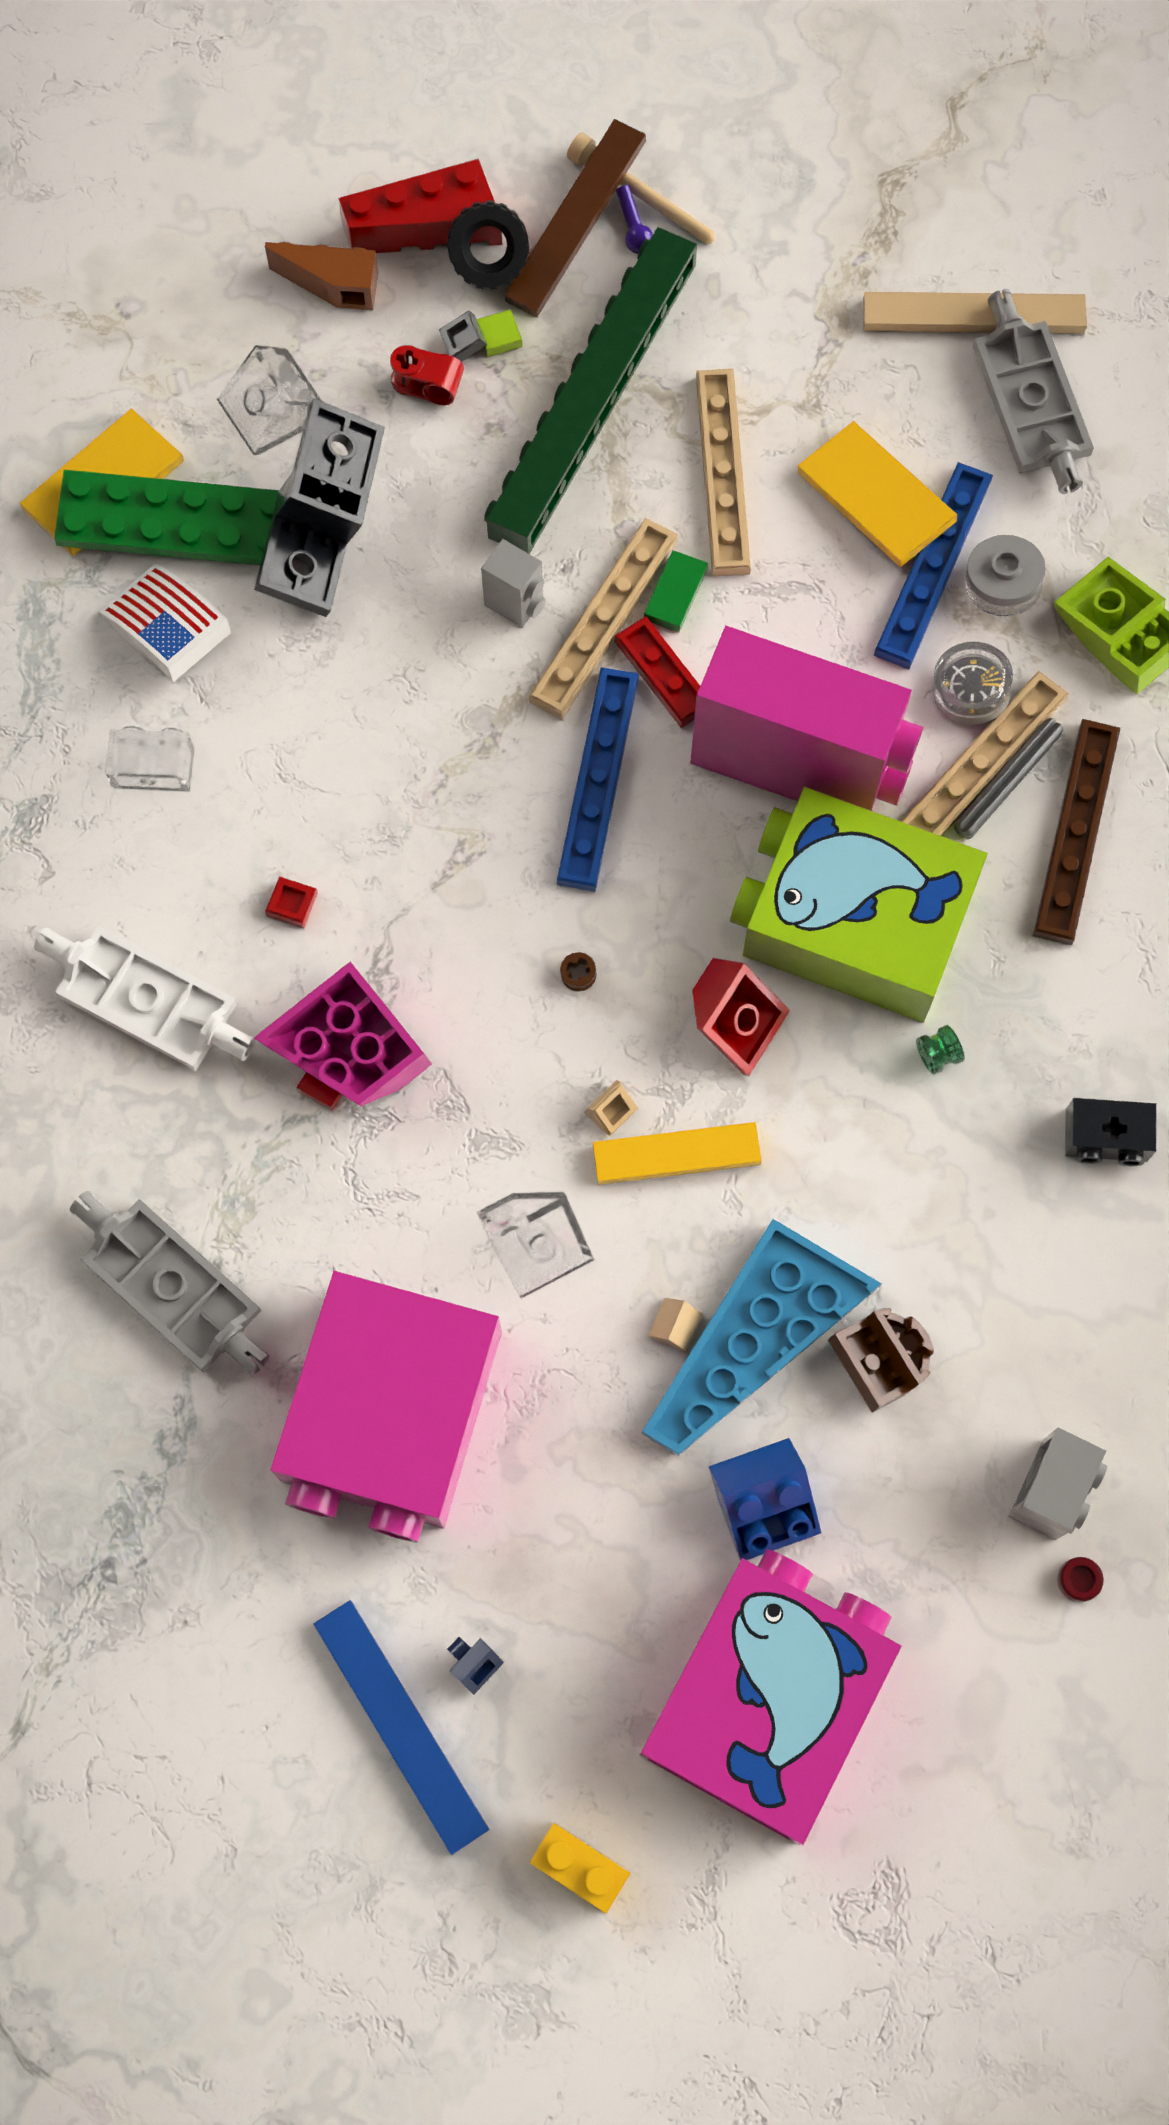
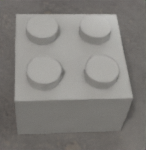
[1009,1427,1108,1540]

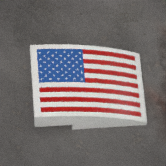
[98,563,231,682]

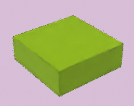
[477,309,523,357]

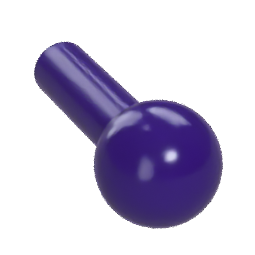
[616,185,653,254]

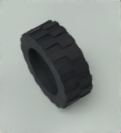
[448,200,529,290]

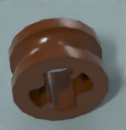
[560,952,597,992]

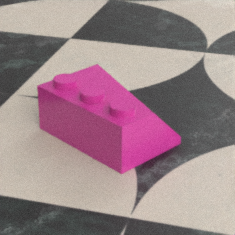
[254,961,432,1107]

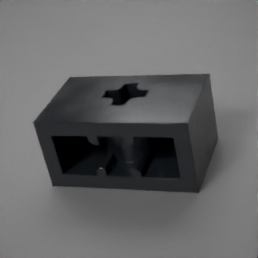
[1065,1098,1156,1167]

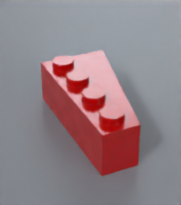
[338,158,503,253]

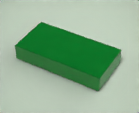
[644,550,708,633]

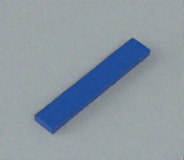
[874,462,993,670]
[557,667,639,892]
[313,1600,490,1855]

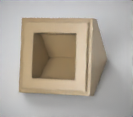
[584,1080,638,1136]
[648,1298,703,1353]

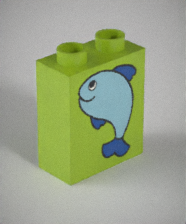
[729,787,988,1023]

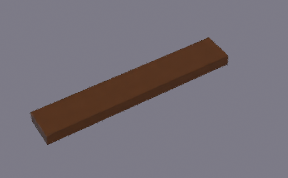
[505,119,646,317]
[1033,719,1120,946]

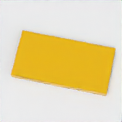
[20,408,184,556]
[797,421,957,567]

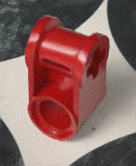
[390,345,464,406]

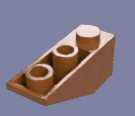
[265,242,378,310]

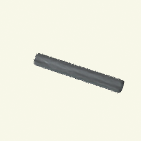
[954,718,1063,839]

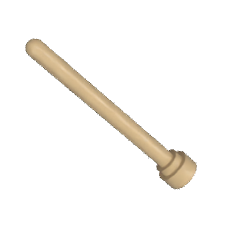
[567,132,715,244]

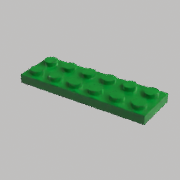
[54,469,279,565]

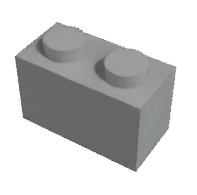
[481,539,545,628]

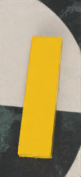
[593,1122,762,1185]

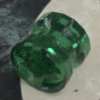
[916,1025,965,1075]

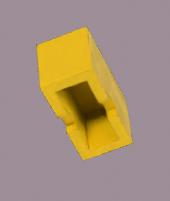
[530,1822,631,1914]

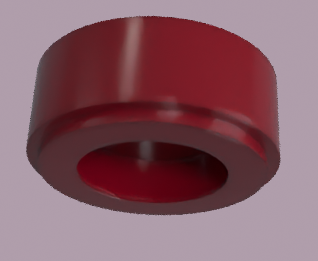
[1057,1557,1104,1602]

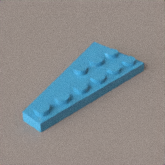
[642,1219,882,1456]

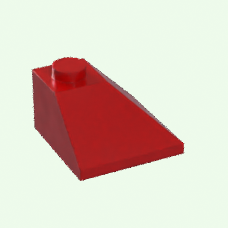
[692,958,790,1076]

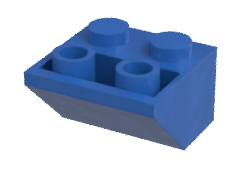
[709,1438,822,1561]

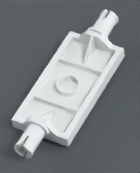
[34,926,256,1071]

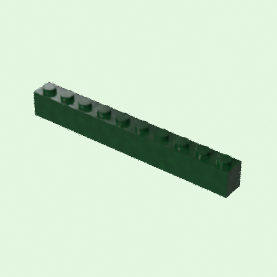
[484,227,697,554]

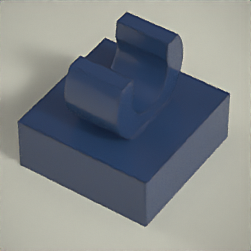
[447,1637,504,1695]

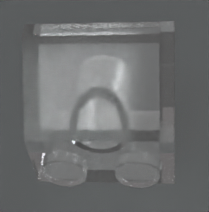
[216,345,322,455]

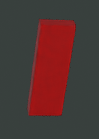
[614,616,700,728]

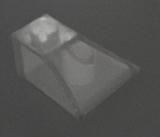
[476,1192,594,1299]

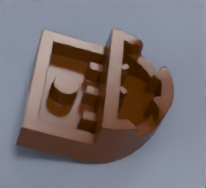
[828,1308,934,1413]

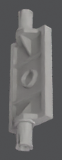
[973,289,1094,494]
[70,1191,270,1376]

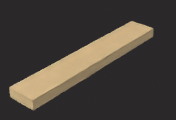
[863,292,1087,334]
[696,369,751,576]
[529,518,678,720]
[901,670,1069,836]

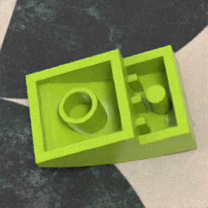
[1054,556,1169,695]

